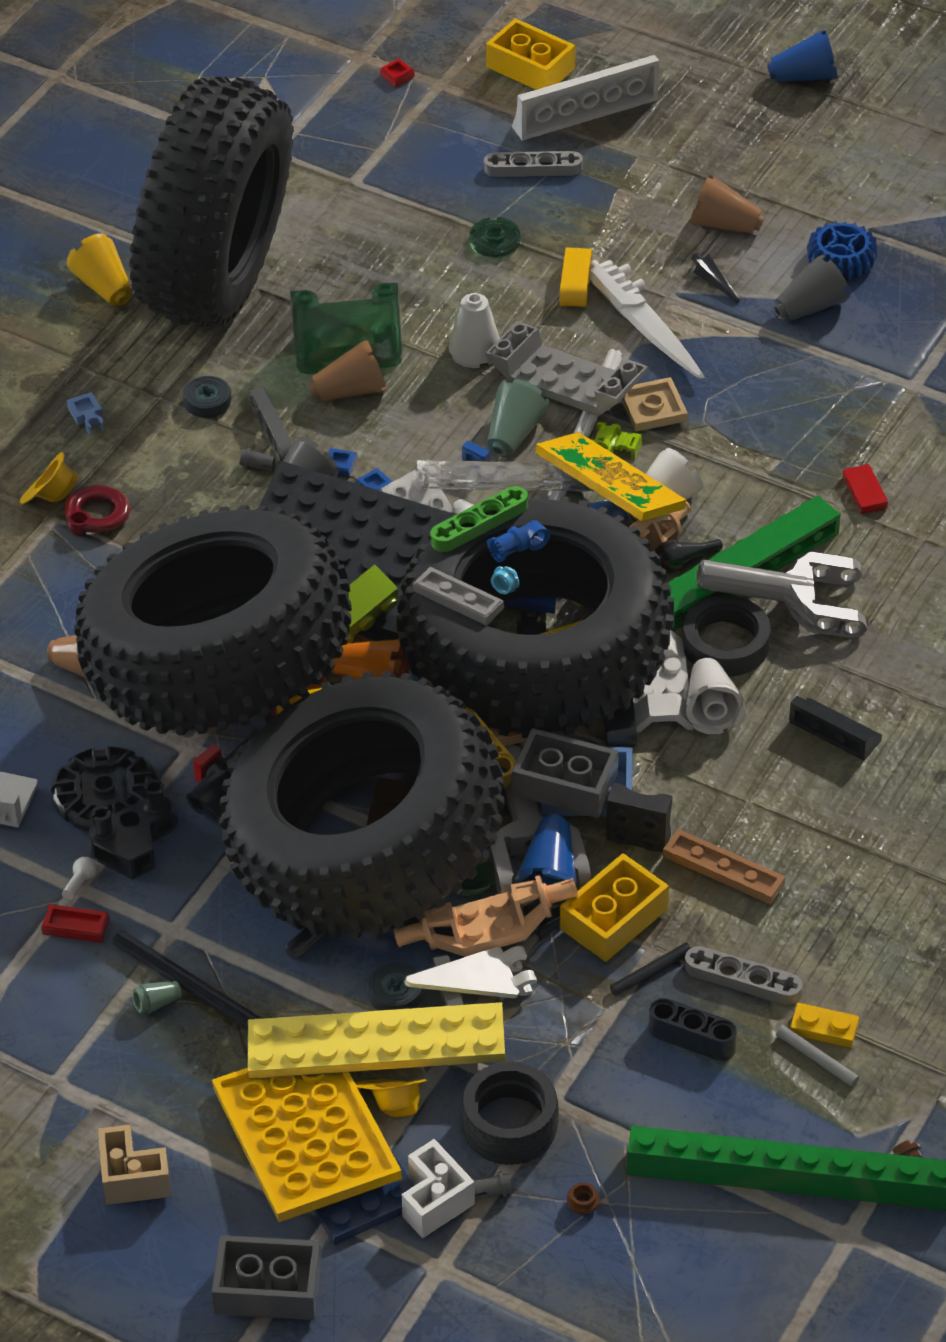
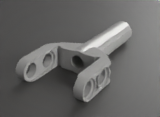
[696,552,867,638]
[489,745,591,894]

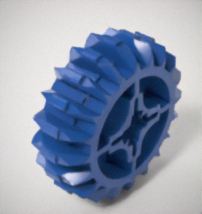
[807,220,878,281]

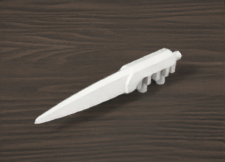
[589,260,705,378]

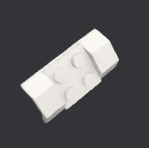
[633,630,693,732]

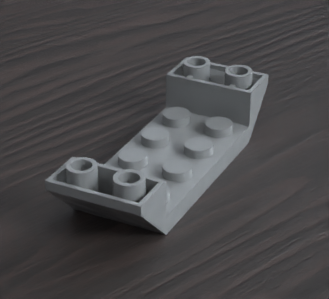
[486,321,648,416]

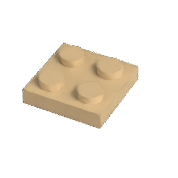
[621,377,688,432]

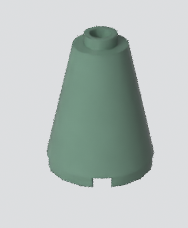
[487,379,549,457]

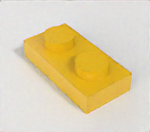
[790,1002,859,1048]

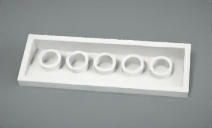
[512,55,659,141]

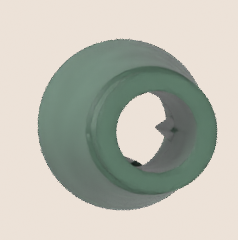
[132,980,182,1014]

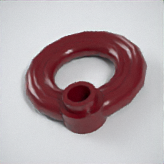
[64,485,131,536]

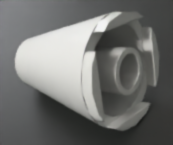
[449,293,500,368]
[627,448,703,521]
[686,658,745,734]

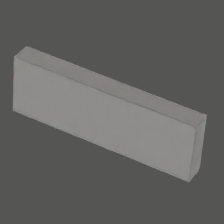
[413,567,504,626]

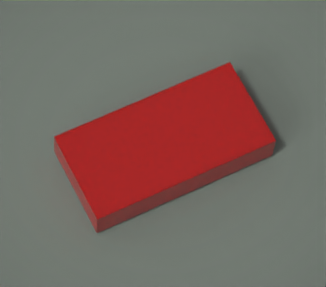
[842,464,888,514]
[41,904,110,943]

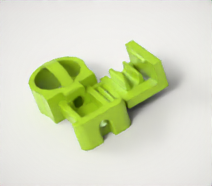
[590,422,642,460]

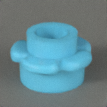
[491,566,519,594]

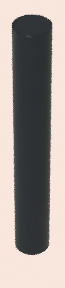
[610,942,691,996]

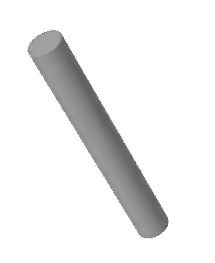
[776,1025,860,1087]

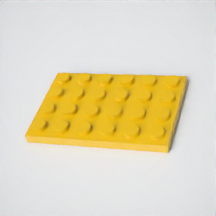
[212,1068,402,1222]

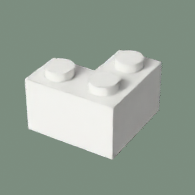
[402,1139,475,1239]

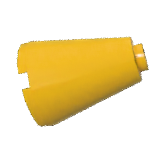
[67,233,132,306]

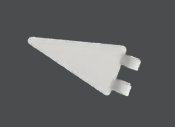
[405,946,537,998]

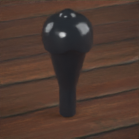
[656,539,723,572]

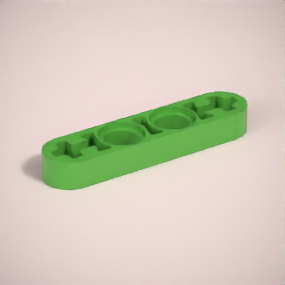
[430,486,528,552]

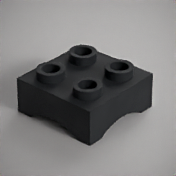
[606,783,673,852]

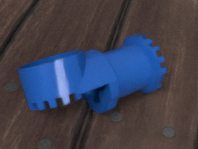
[487,520,550,562]

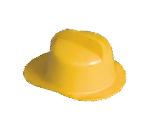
[19,452,78,505]
[355,1079,426,1118]

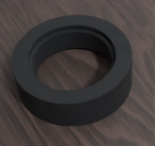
[683,595,771,677]

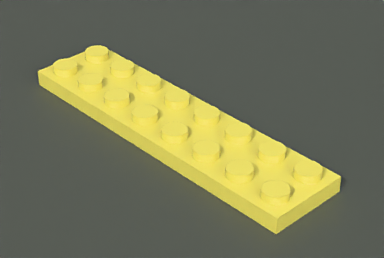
[248,1002,506,1079]

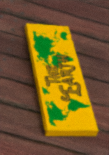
[535,432,686,522]

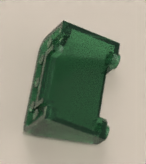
[290,282,403,374]

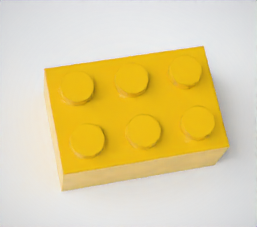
[486,18,576,90]
[560,853,669,962]

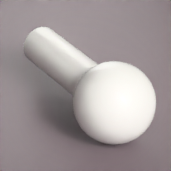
[62,857,97,900]

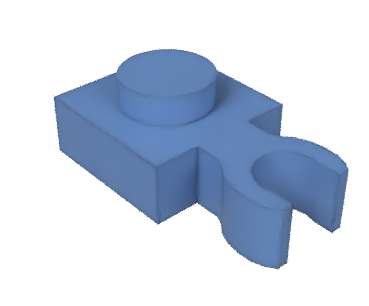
[67,392,104,435]

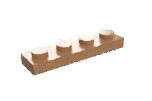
[663,829,786,905]

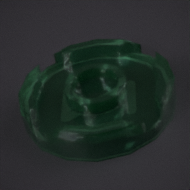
[469,217,521,258]

